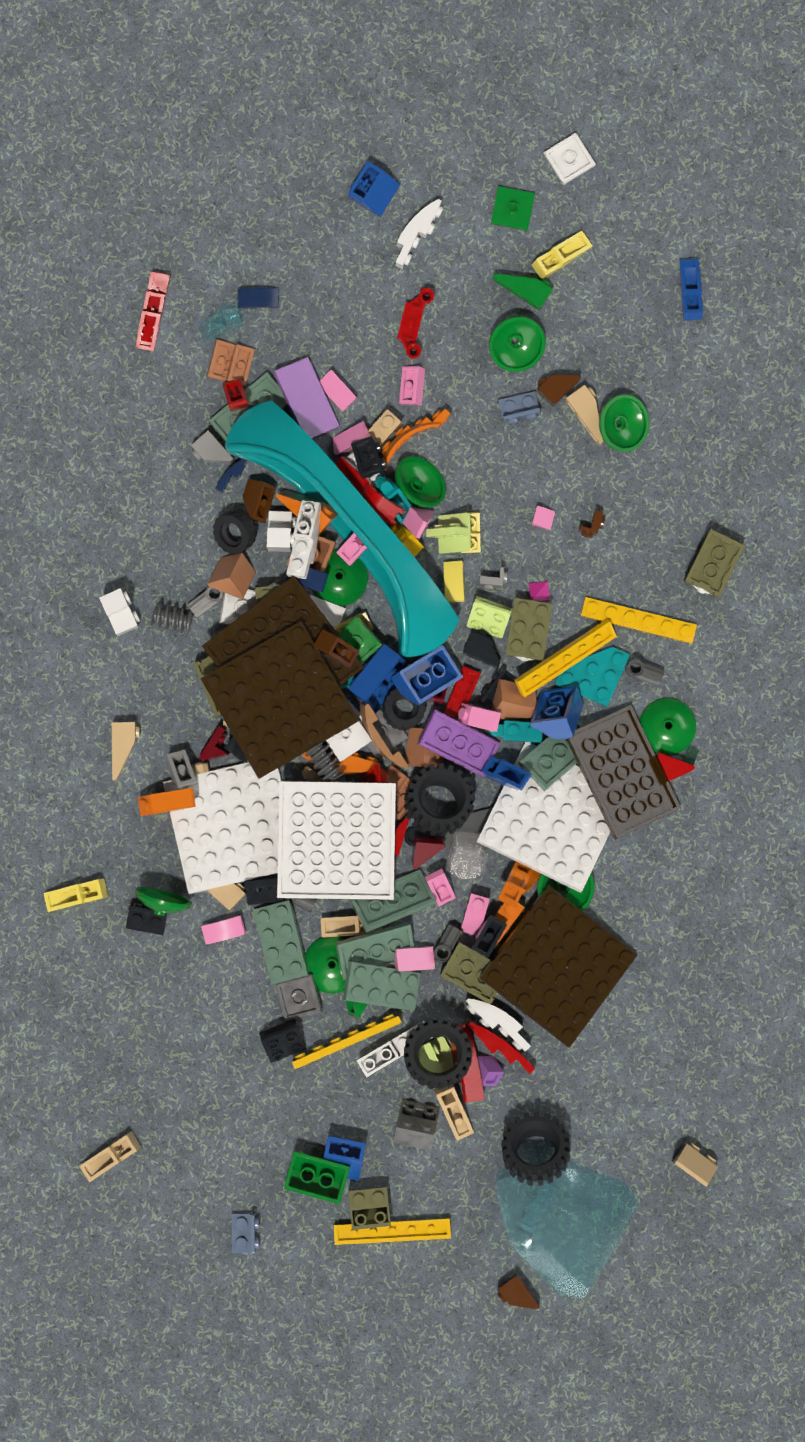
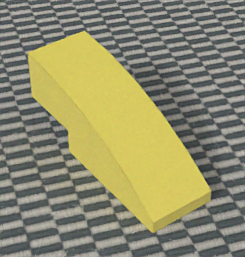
[532,231,592,280]
[43,879,108,912]

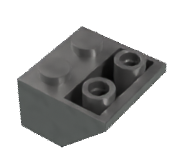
[393,1099,440,1151]

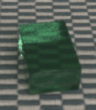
[683,746,699,765]

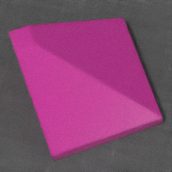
[529,581,550,602]

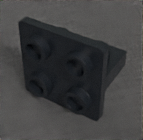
[244,874,286,905]
[259,1019,306,1063]

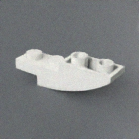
[396,199,443,269]
[286,500,321,579]
[466,998,531,1051]
[357,1021,434,1077]

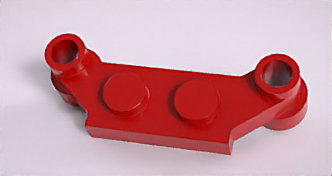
[397,288,434,359]

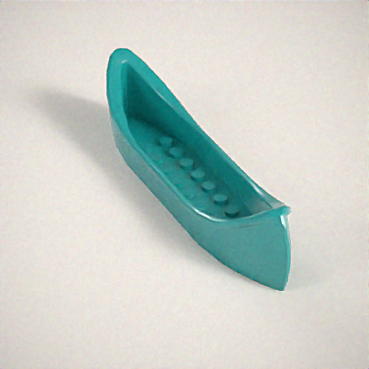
[225,400,460,657]

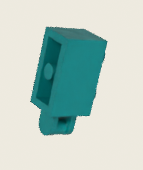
[375,476,412,524]
[490,721,542,744]

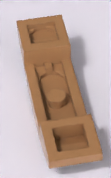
[360,702,409,769]

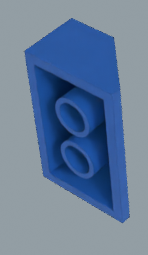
[348,644,409,713]
[391,645,463,705]
[530,686,584,740]

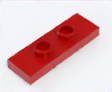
[443,666,481,721]

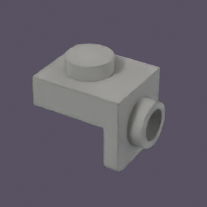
[480,567,508,590]

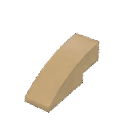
[321,916,383,937]
[79,1131,142,1182]

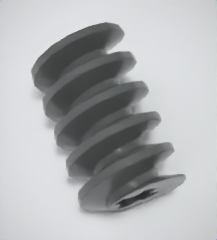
[151,603,193,634]
[305,742,345,782]

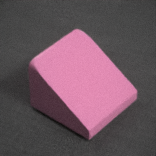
[532,506,555,530]

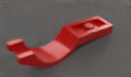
[335,457,405,526]

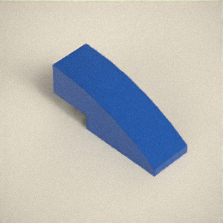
[679,259,703,321]
[481,756,532,791]

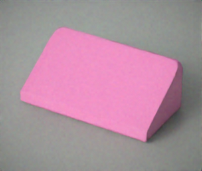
[399,366,425,406]
[319,370,357,412]
[332,421,370,455]
[394,946,435,971]

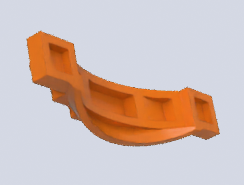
[373,409,451,489]
[498,861,541,908]

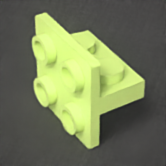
[426,513,471,554]
[466,596,513,638]
[419,1037,454,1073]

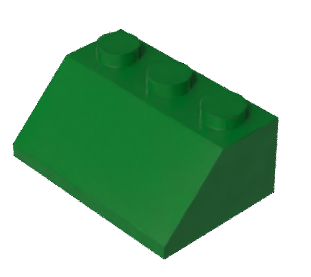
[284,1151,350,1205]

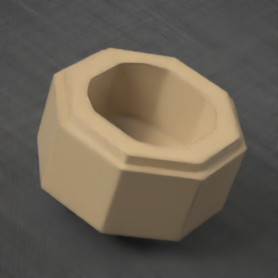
[191,762,209,775]
[301,766,320,782]

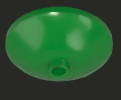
[489,316,545,372]
[599,394,649,452]
[395,456,446,508]
[314,549,368,606]
[639,698,696,755]
[537,874,594,911]
[135,887,192,916]
[305,937,346,994]

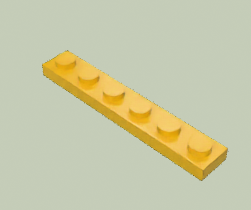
[581,597,697,644]
[514,619,617,697]
[292,1014,402,1069]
[334,1218,451,1245]

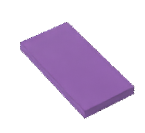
[273,357,339,438]
[417,709,500,777]

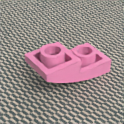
[201,915,246,945]

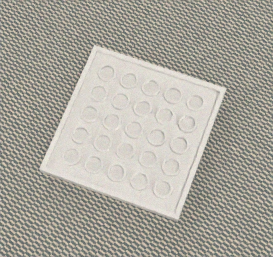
[477,742,610,893]
[163,762,281,895]
[277,781,396,900]

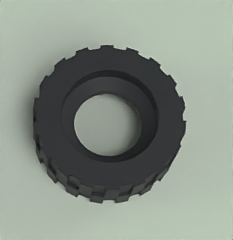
[213,510,257,555]
[382,688,426,731]

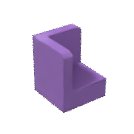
[477,1056,504,1086]

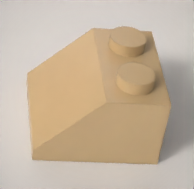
[672,1143,718,1187]

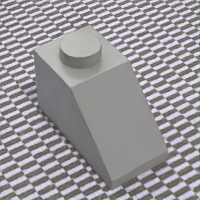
[191,431,234,464]
[167,750,197,788]

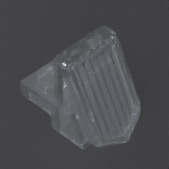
[445,831,489,881]

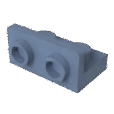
[498,391,541,425]
[232,1213,259,1254]

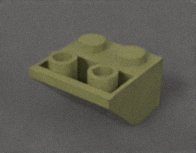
[348,1186,391,1230]

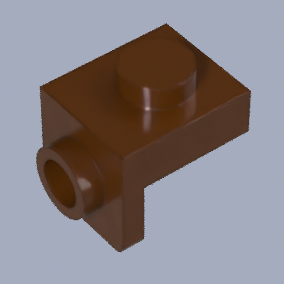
[578,510,605,538]

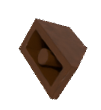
[537,375,581,407]
[242,479,276,524]
[313,629,360,668]
[497,1274,540,1309]

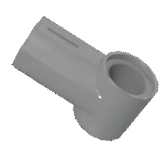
[188,587,224,618]

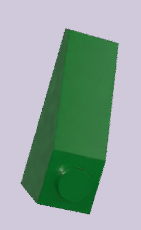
[492,274,553,311]

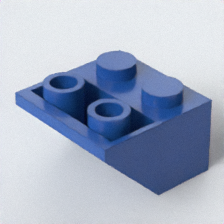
[348,161,400,217]
[323,1135,366,1181]

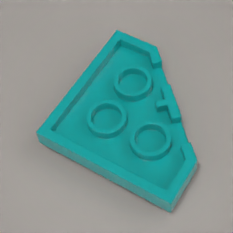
[554,647,630,707]

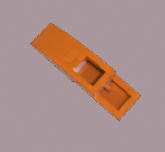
[302,752,381,775]

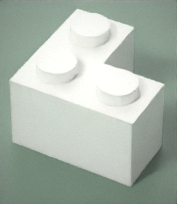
[267,511,296,552]
[99,589,140,636]

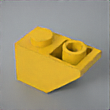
[386,519,424,557]

